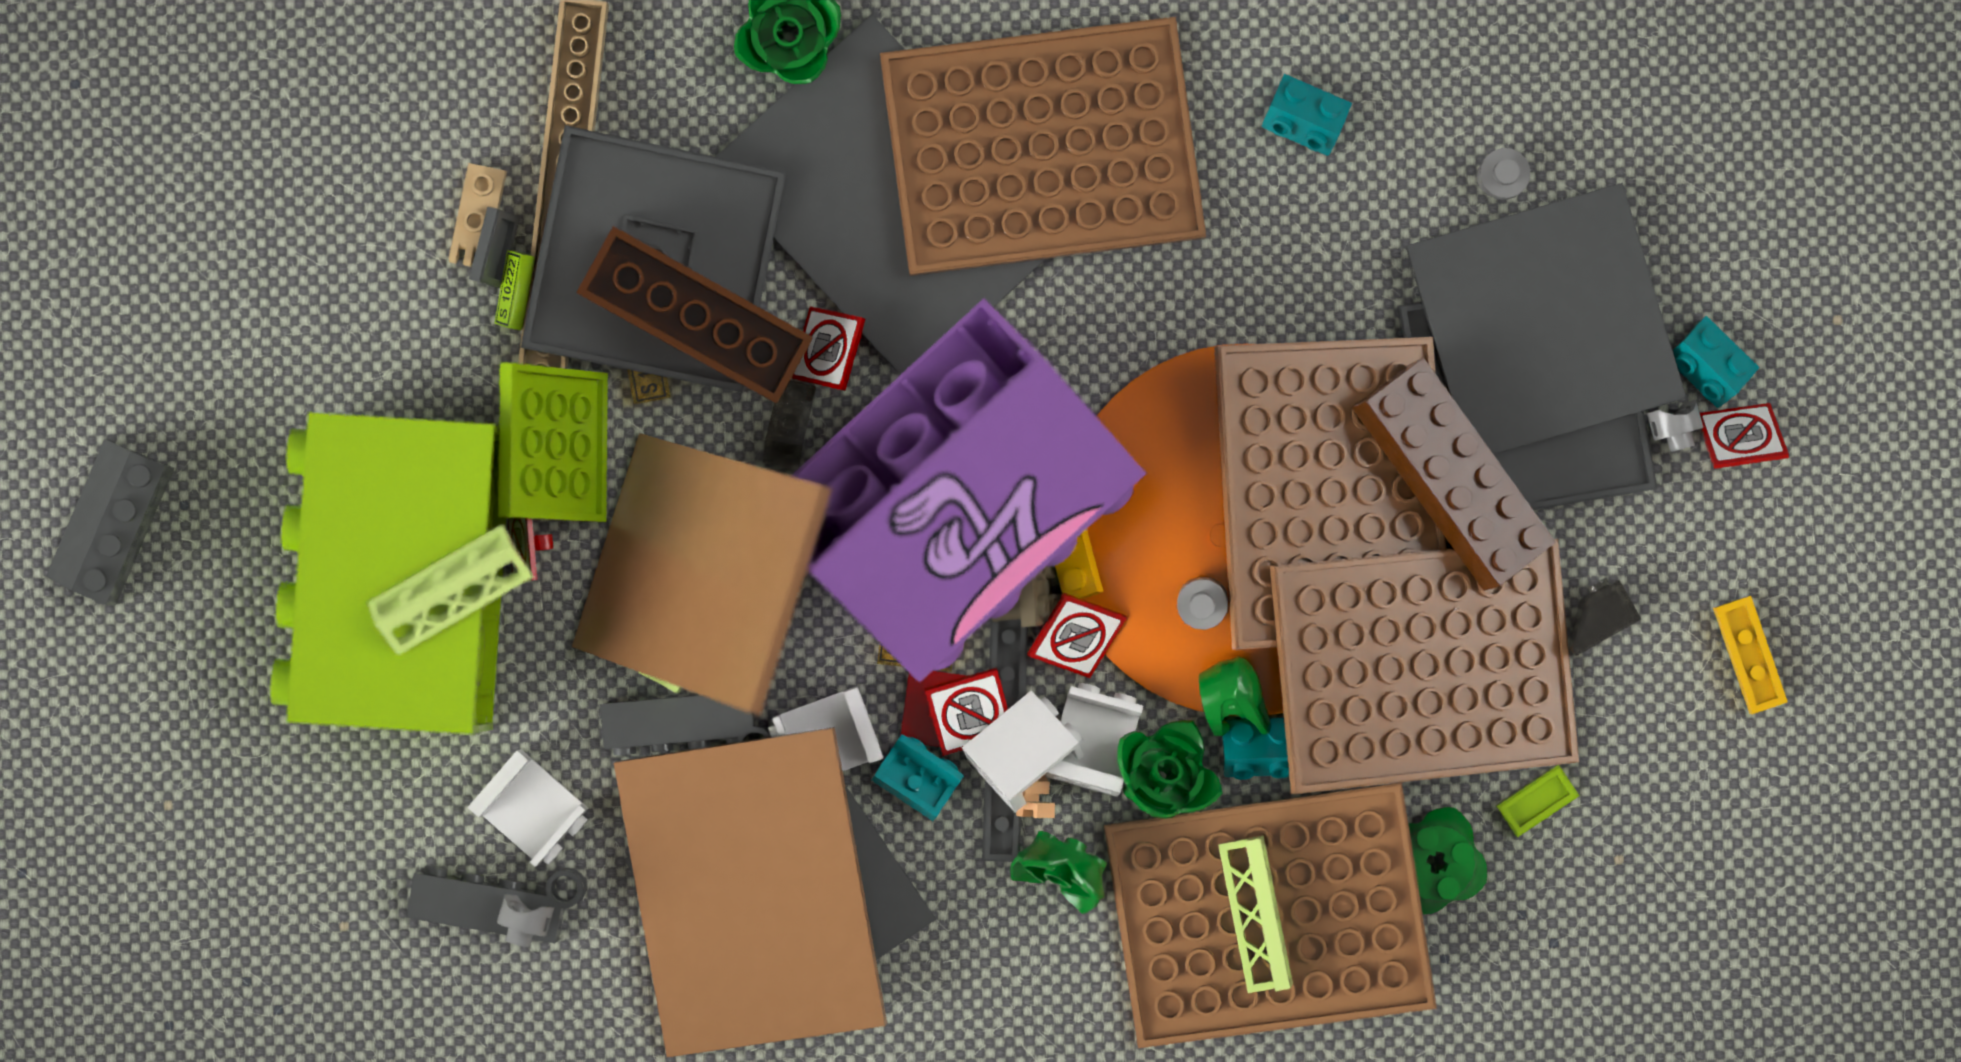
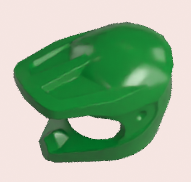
[1199,656,1272,736]

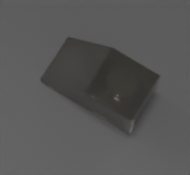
[1568,577,1641,656]

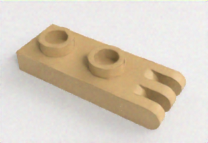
[449,163,507,267]

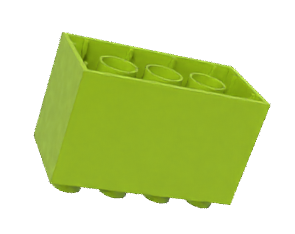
[270,412,507,734]

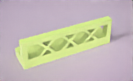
[368,525,533,655]
[1218,835,1293,993]

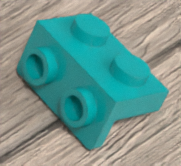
[1261,73,1352,156]
[1672,315,1760,408]
[1222,718,1290,780]
[871,734,964,821]

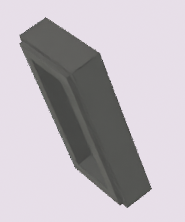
[469,207,520,288]

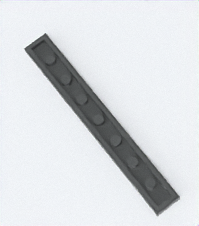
[982,618,1028,862]

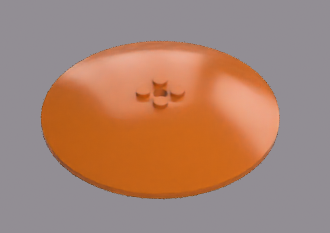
[1083,343,1284,717]

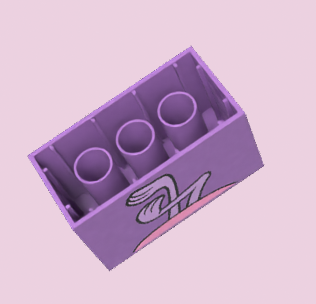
[791,298,1146,683]

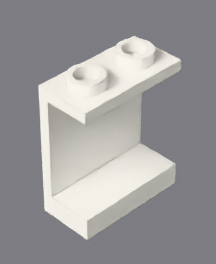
[1045,683,1143,797]
[768,686,884,771]
[962,691,1084,813]
[467,749,589,867]

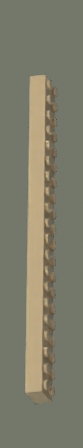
[518,0,609,369]

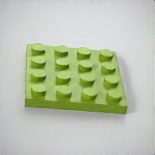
[498,363,608,522]

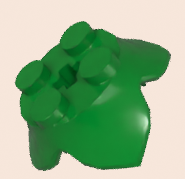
[734,0,841,84]
[1117,720,1223,819]
[1409,807,1487,915]
[1010,831,1107,915]

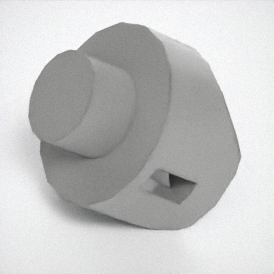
[1477,148,1531,200]
[1647,400,1704,452]
[1177,577,1229,630]
[497,894,554,947]

